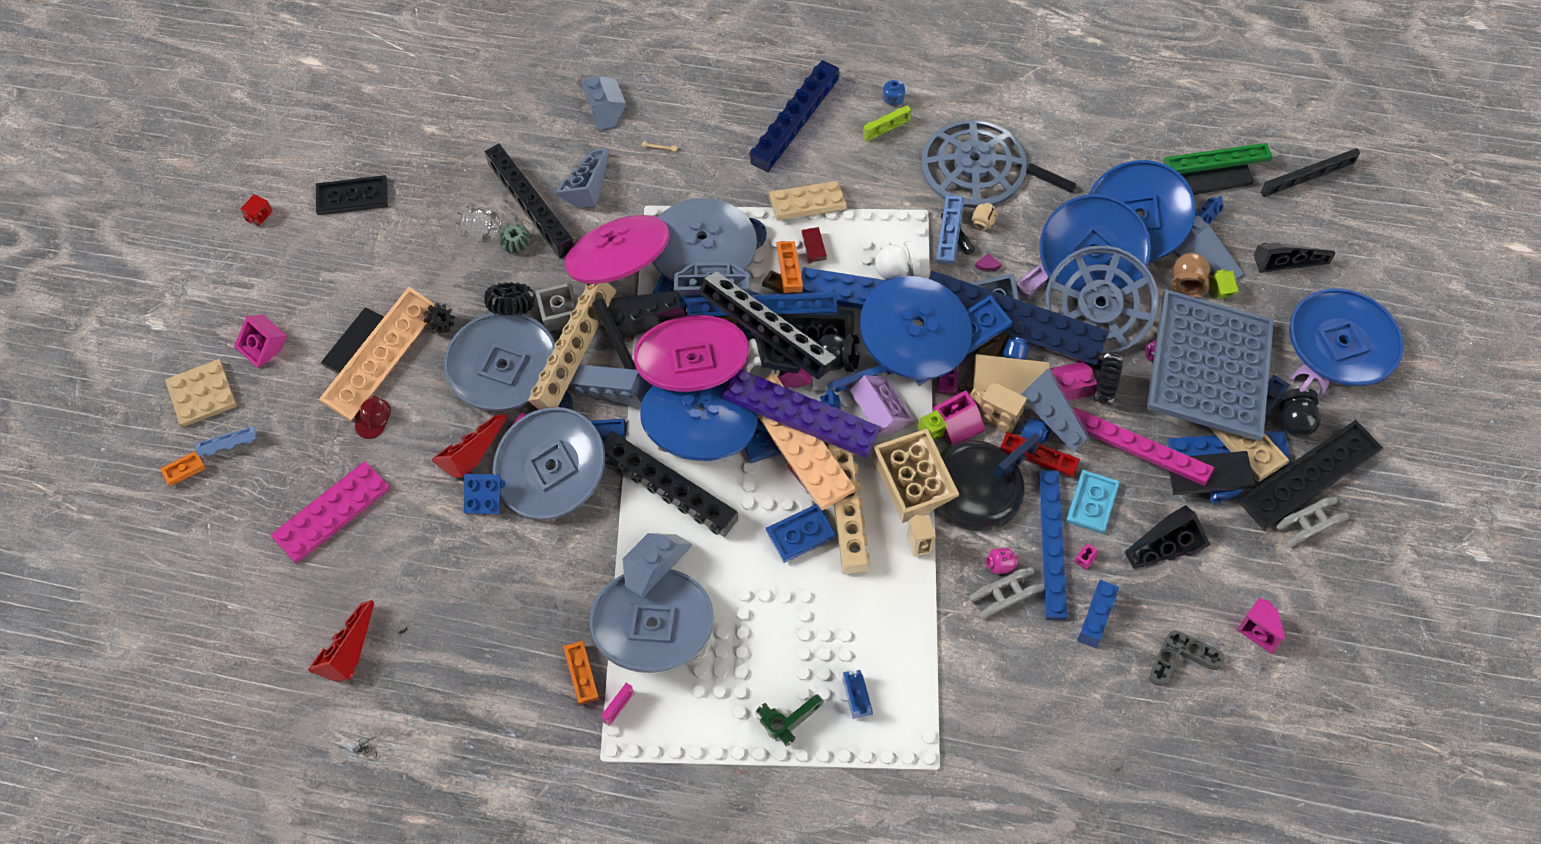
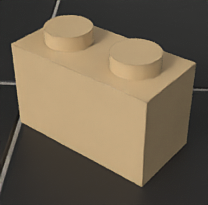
[907,515,936,557]

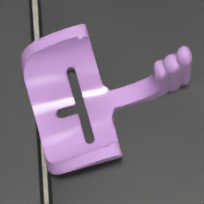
[1290,365,1329,397]

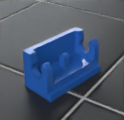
[842,670,873,719]

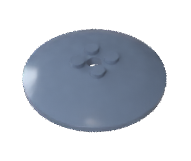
[652,198,757,282]
[444,313,555,412]
[493,407,605,520]
[590,569,714,673]

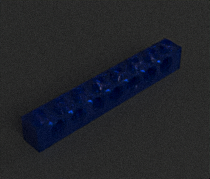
[749,60,840,173]

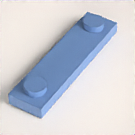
[936,196,964,264]

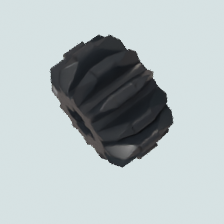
[423,303,455,335]

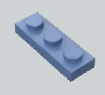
[196,426,257,456]

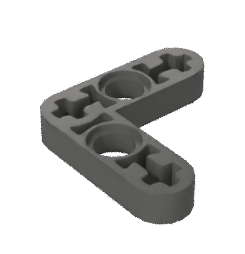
[1149,630,1225,686]

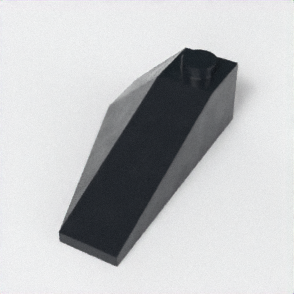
[1253,243,1335,273]
[777,310,854,343]
[1125,505,1211,569]

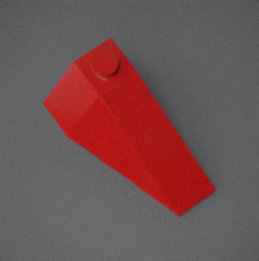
[432,414,507,478]
[308,600,375,682]

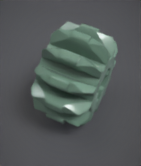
[499,223,530,254]

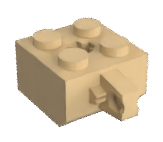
[970,383,1027,433]

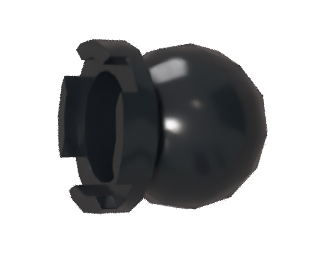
[817,333,860,372]
[1278,388,1321,437]

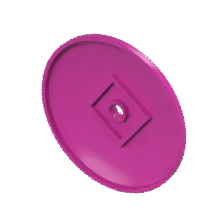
[565,215,670,284]
[634,315,749,392]

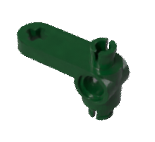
[756,694,824,747]

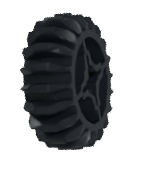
[484,282,535,316]
[1094,353,1124,404]

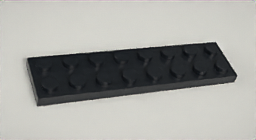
[1238,420,1383,531]

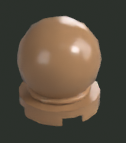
[1171,252,1210,299]

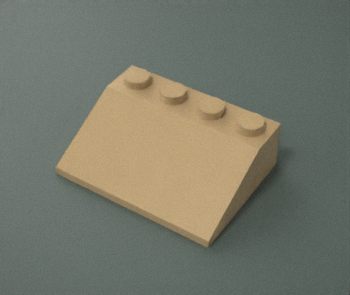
[872,429,959,523]

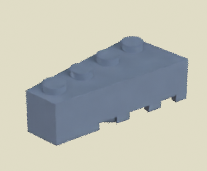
[569,365,652,408]
[1021,369,1090,452]

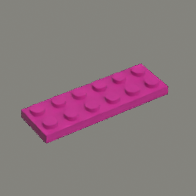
[271,461,390,564]

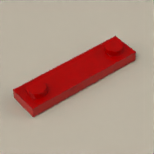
[1000,432,1080,478]

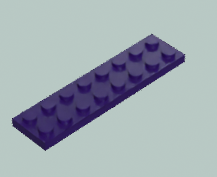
[722,369,881,459]

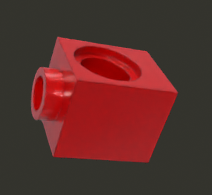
[240,194,273,226]

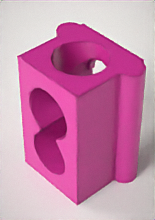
[1074,543,1098,570]

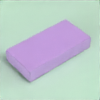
[1017,264,1050,299]

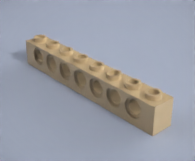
[528,282,616,410]
[826,442,870,574]

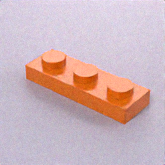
[563,641,599,706]

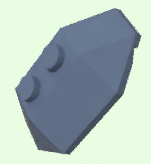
[579,75,626,132]
[674,262,749,298]
[622,533,692,599]

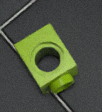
[1210,269,1238,300]
[917,410,947,440]

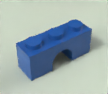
[1077,579,1119,649]

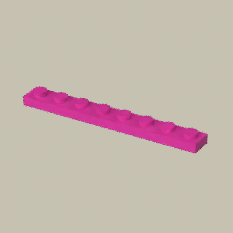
[1072,406,1214,486]

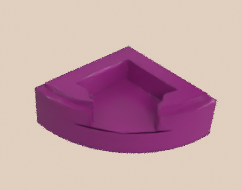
[975,253,1001,271]

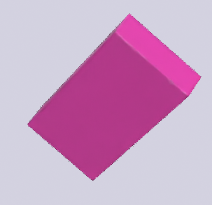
[601,682,634,726]

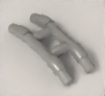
[1275,496,1349,548]
[969,567,1045,620]

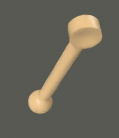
[642,141,677,153]

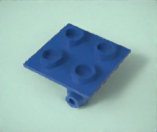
[464,474,506,514]

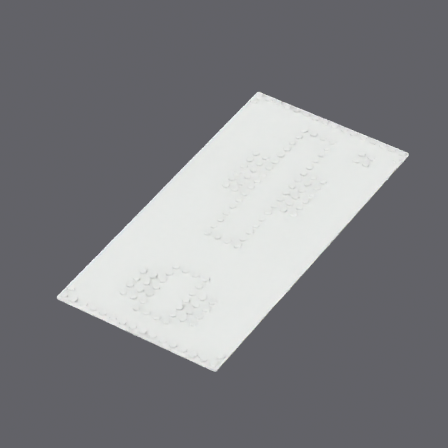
[600,206,940,771]

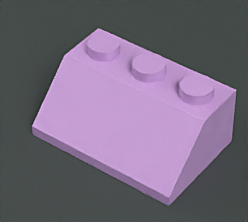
[850,375,915,435]

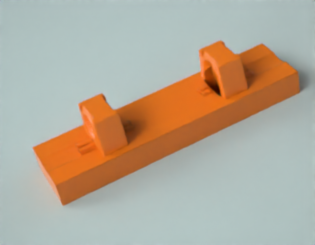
[776,241,803,293]

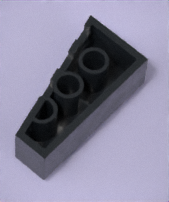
[608,291,687,338]

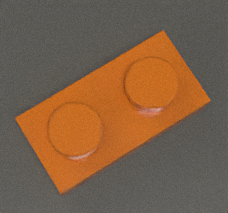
[160,451,206,487]

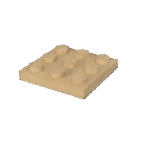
[165,359,237,428]

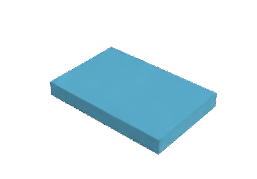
[1066,470,1120,535]

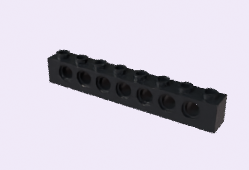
[484,143,574,259]
[698,271,836,380]
[603,431,738,537]

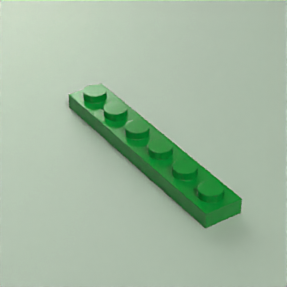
[1163,143,1273,174]

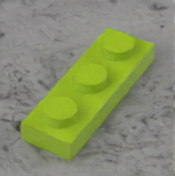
[863,105,911,142]

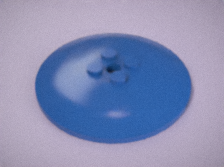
[1088,160,1196,262]
[1039,194,1151,302]
[860,276,972,380]
[1289,288,1404,387]
[640,381,757,461]

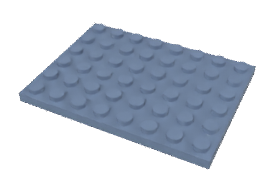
[1147,289,1274,441]

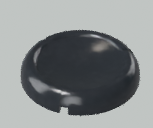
[936,440,1025,531]

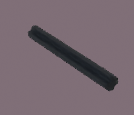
[594,298,637,370]

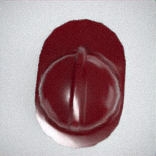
[355,396,391,439]

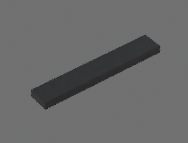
[1260,148,1360,197]

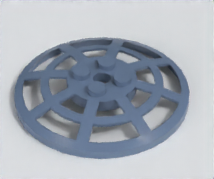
[921,120,1027,208]
[1045,246,1159,355]

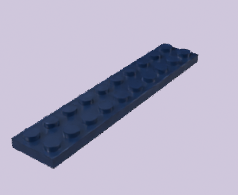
[929,271,1109,367]

